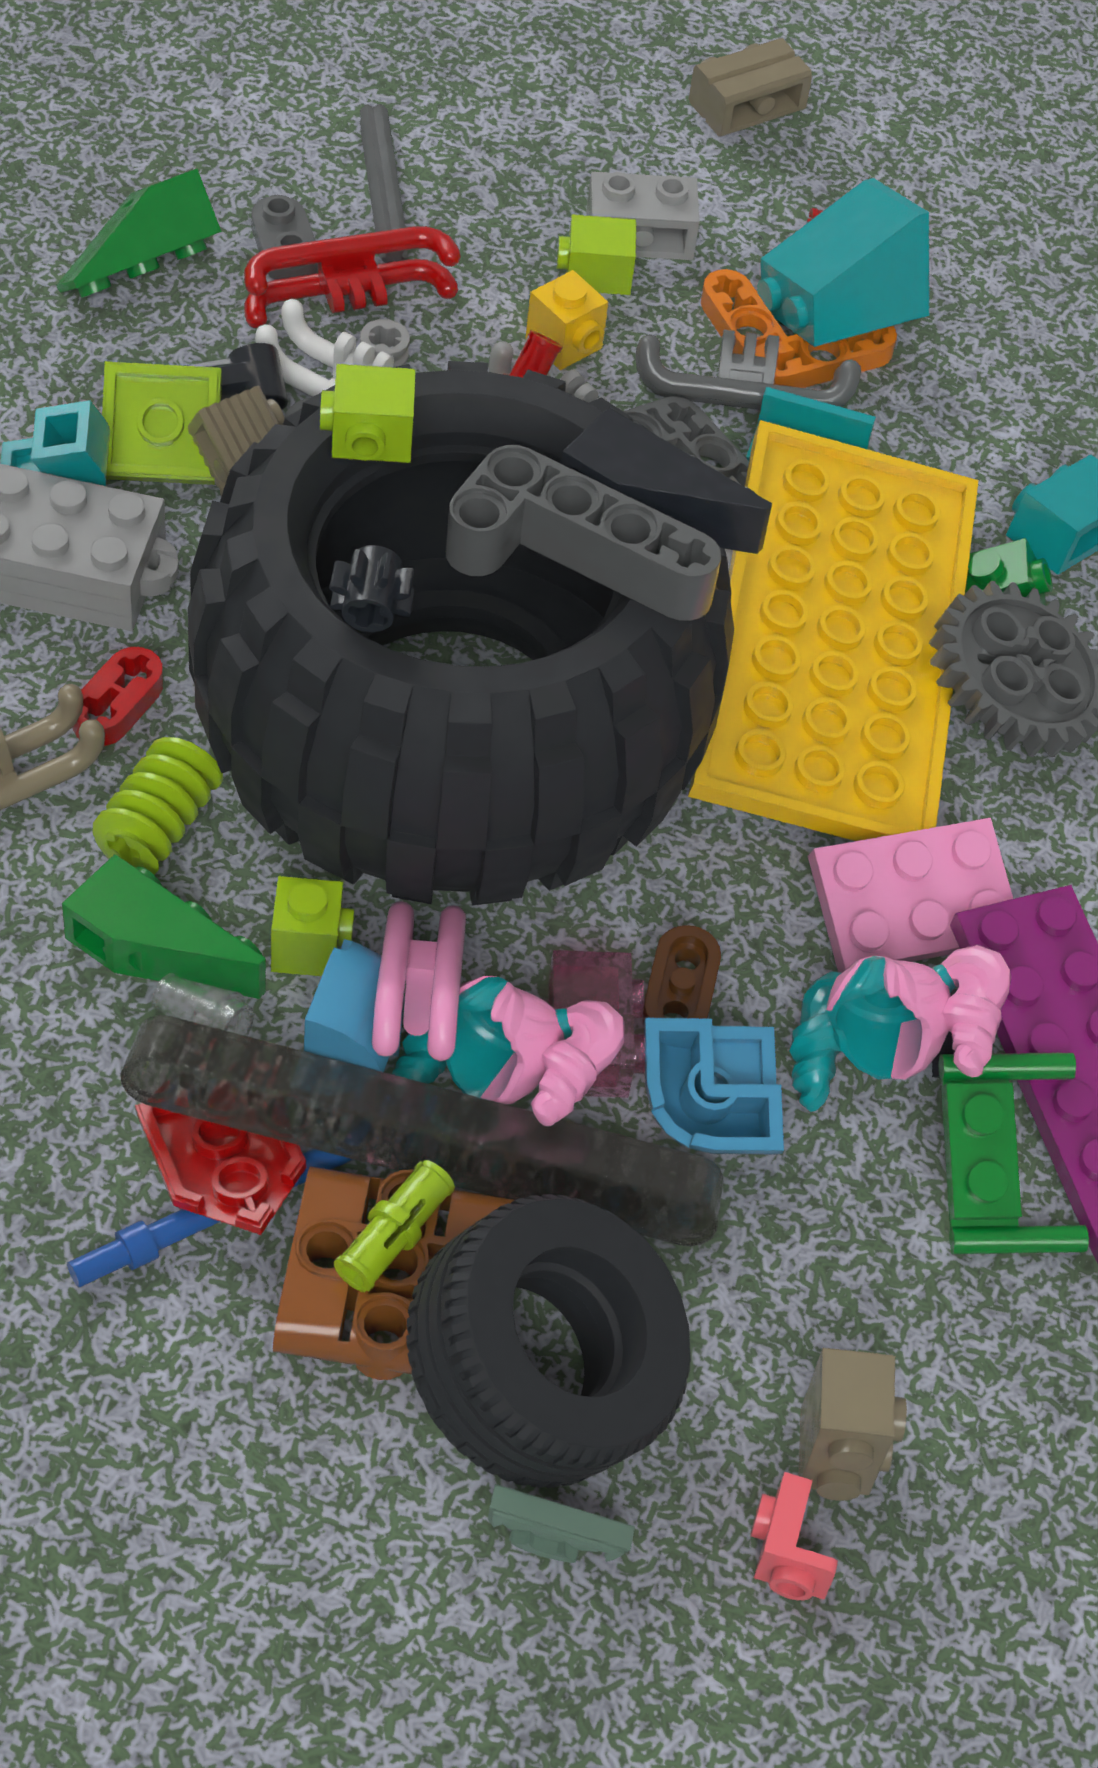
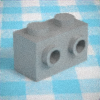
[586,172,700,260]

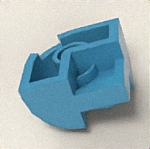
[304,939,404,1104]
[644,1018,784,1155]

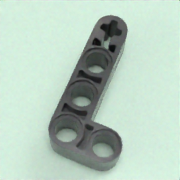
[446,445,721,621]

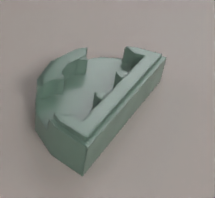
[488,1484,635,1563]

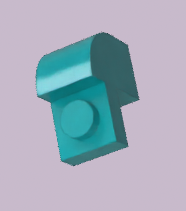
[0,400,110,486]

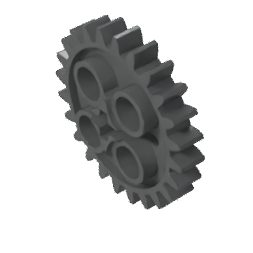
[929,581,1098,757]

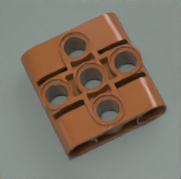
[273,1166,515,1380]

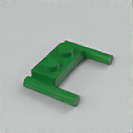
[939,1053,1089,1254]

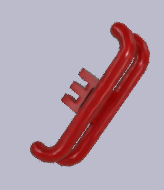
[244,226,461,329]

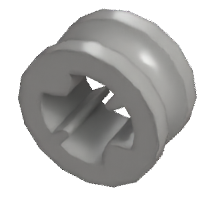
[360,319,410,367]

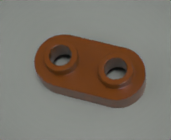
[642,925,721,1026]

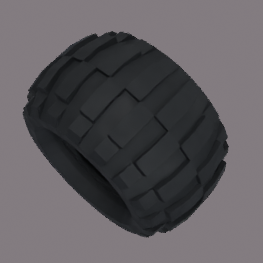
[188,361,734,906]

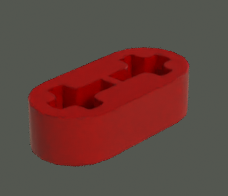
[72,647,163,746]

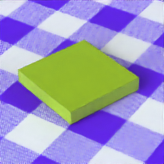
[102,361,222,485]

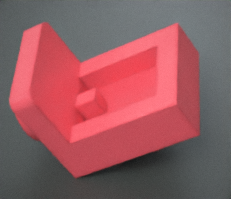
[750,1472,838,1600]

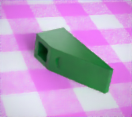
[56,168,222,298]
[62,854,266,999]

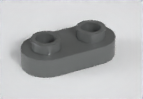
[251,195,318,280]

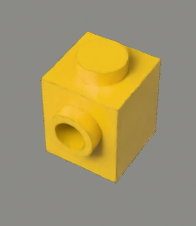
[526,270,609,370]

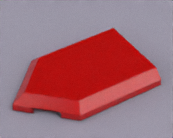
[135,1069,307,1235]

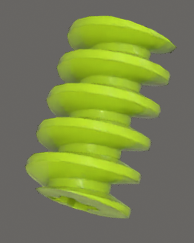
[93,737,223,875]

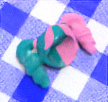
[789,945,1011,1112]
[390,976,625,1126]

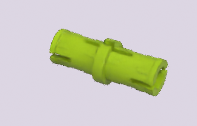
[334,1160,455,1292]

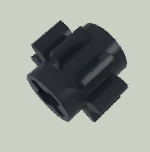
[329,546,415,632]

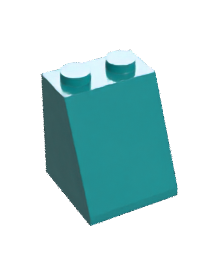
[757,178,929,347]

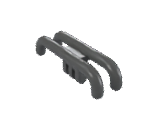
[636,329,861,410]

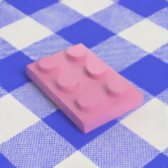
[808,818,1013,973]

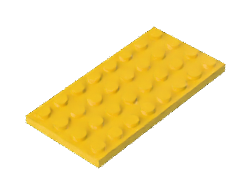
[688,420,979,841]

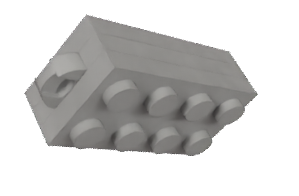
[0,464,179,632]

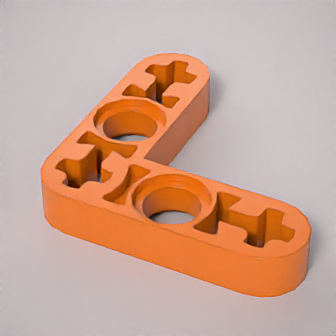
[701,269,897,388]

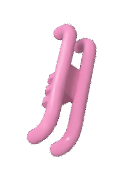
[372,901,466,1061]

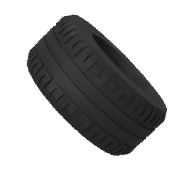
[407,1194,691,1488]

